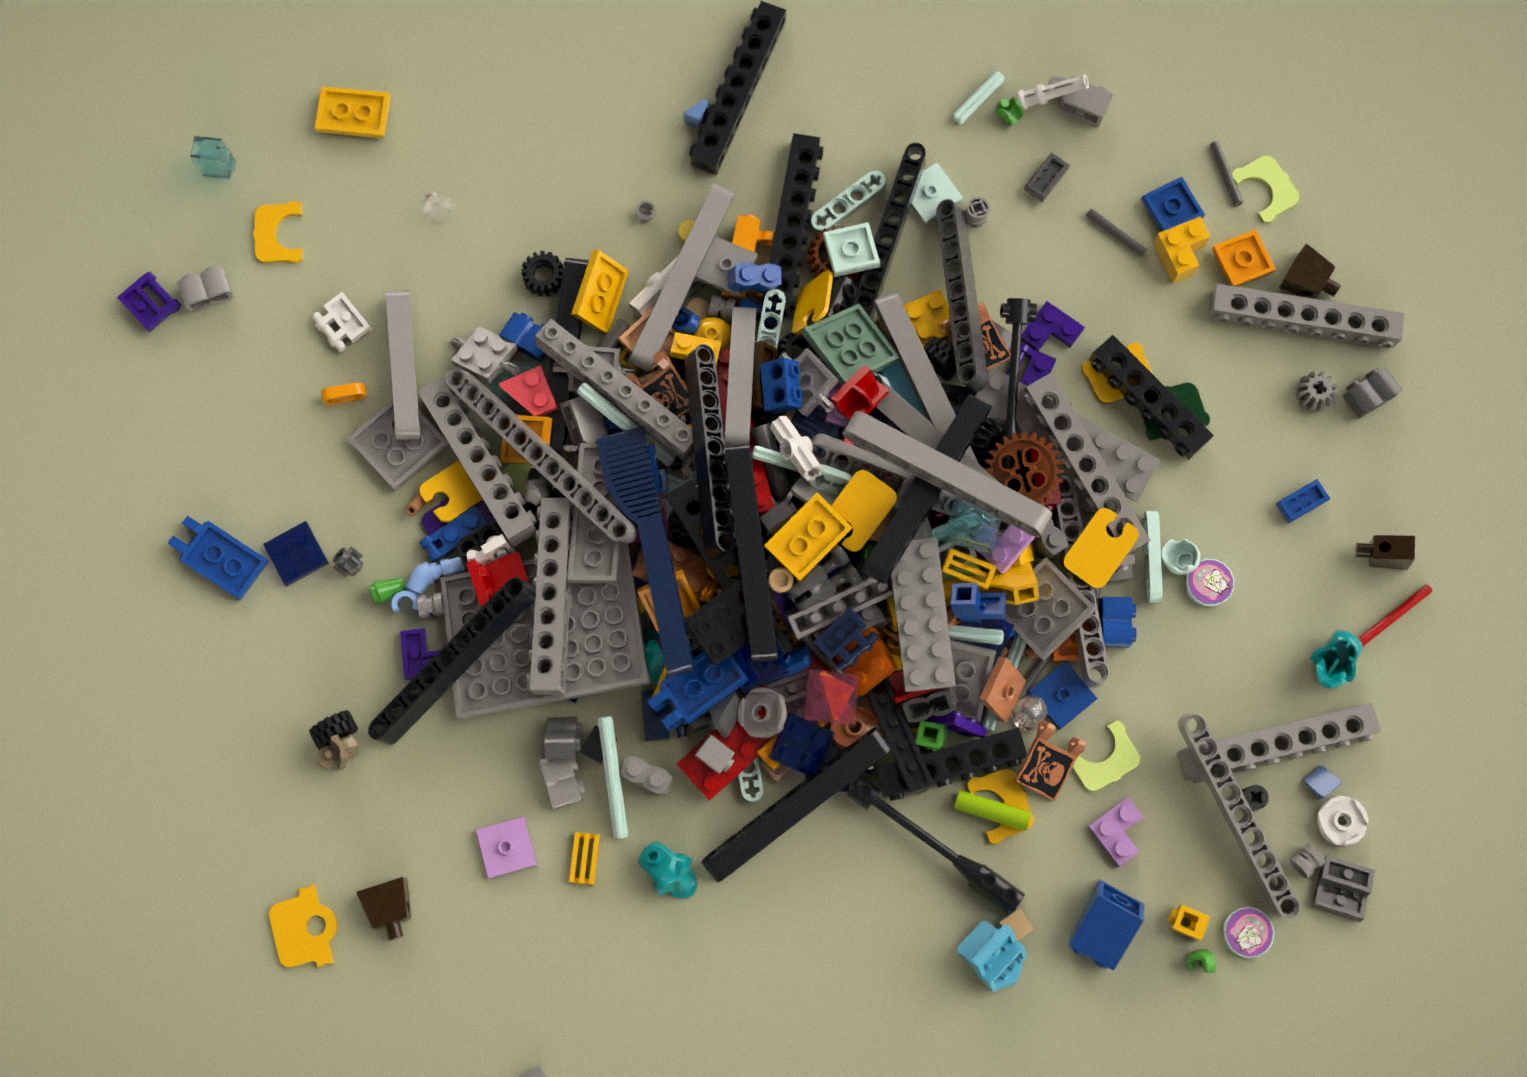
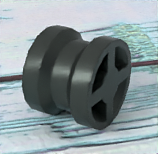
[1242,785,1269,811]

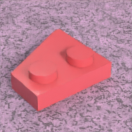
[499,365,559,417]

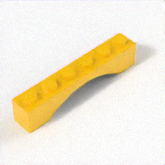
[887,563,1039,632]

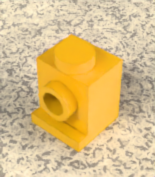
[1167,905,1210,941]

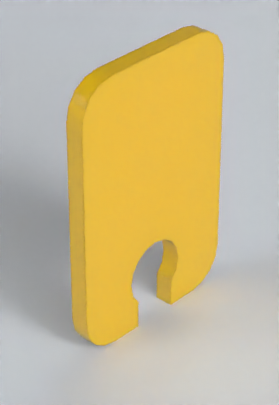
[792,270,833,335]
[420,457,495,523]
[831,470,897,551]
[1063,508,1139,588]

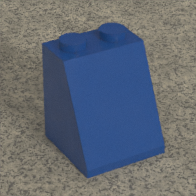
[1069,879,1144,971]

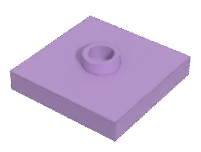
[476,816,537,879]

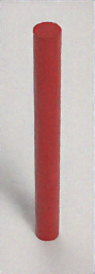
[1359,584,1433,647]

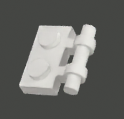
[312,292,371,353]
[467,534,517,565]

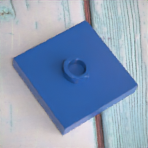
[1141,176,1205,232]
[1028,661,1098,730]

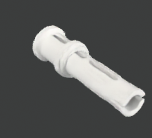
[1018,74,1089,110]

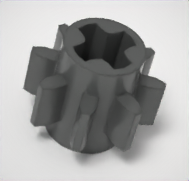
[333,546,363,577]

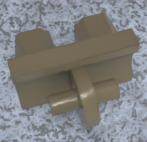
[317,734,358,770]

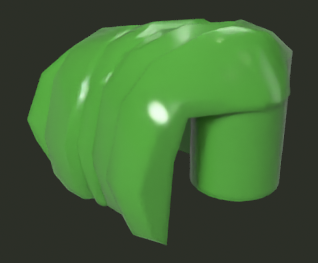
[995,97,1025,126]
[1186,949,1217,973]

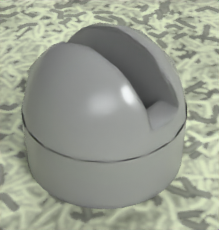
[637,200,656,220]

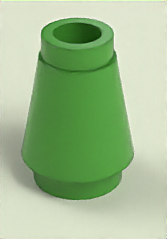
[368,577,407,604]

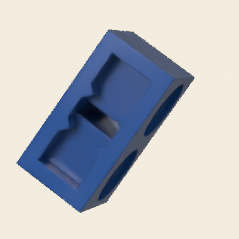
[760,357,802,415]

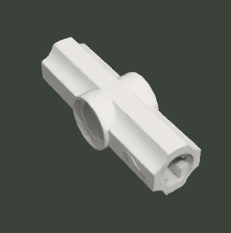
[629,256,678,317]
[770,416,823,482]

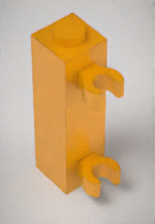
[722,215,775,304]

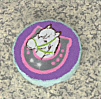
[1185,559,1234,607]
[1223,907,1274,958]

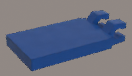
[168,515,269,601]
[647,651,749,732]

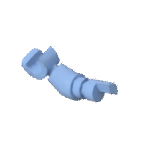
[391,557,465,613]

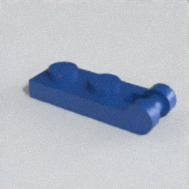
[419,506,488,563]

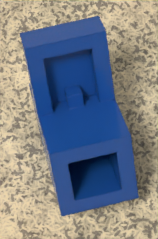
[950,583,1007,624]

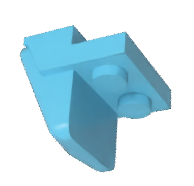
[957,921,1027,993]

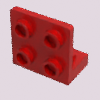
[466,552,530,608]

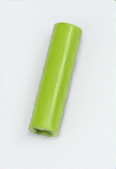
[954,790,1032,831]

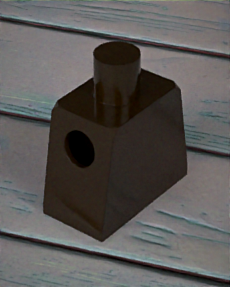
[1279,244,1341,299]
[1355,535,1415,570]
[356,877,411,941]

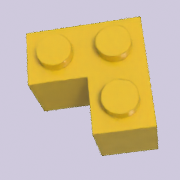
[1153,217,1210,284]

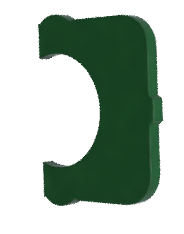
[1143,383,1210,441]

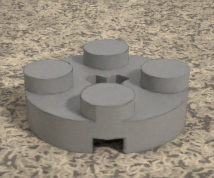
[738,687,787,738]

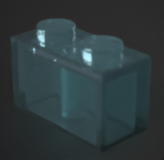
[190,136,236,179]

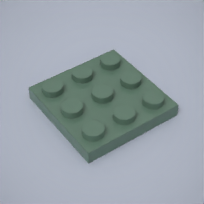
[802,304,900,386]

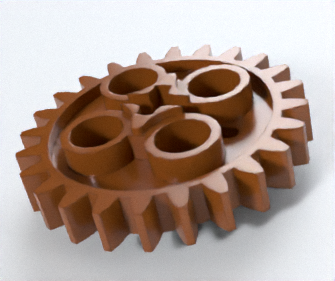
[985,431,1065,506]

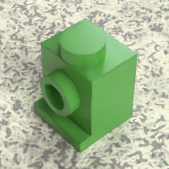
[916,721,948,752]

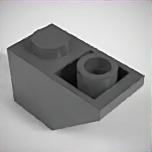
[707,689,742,738]

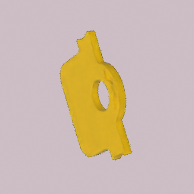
[269,884,338,968]

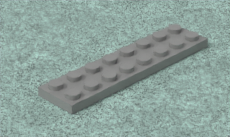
[975,367,1160,502]

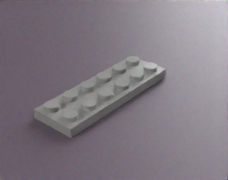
[567,443,623,584]
[891,537,956,692]

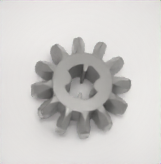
[1296,371,1338,412]

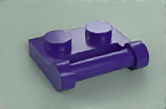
[117,272,182,332]
[1006,343,1056,386]

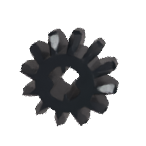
[970,417,1003,459]

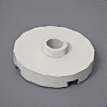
[1317,796,1368,846]

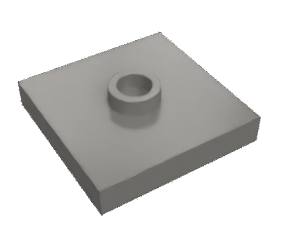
[696,236,758,297]

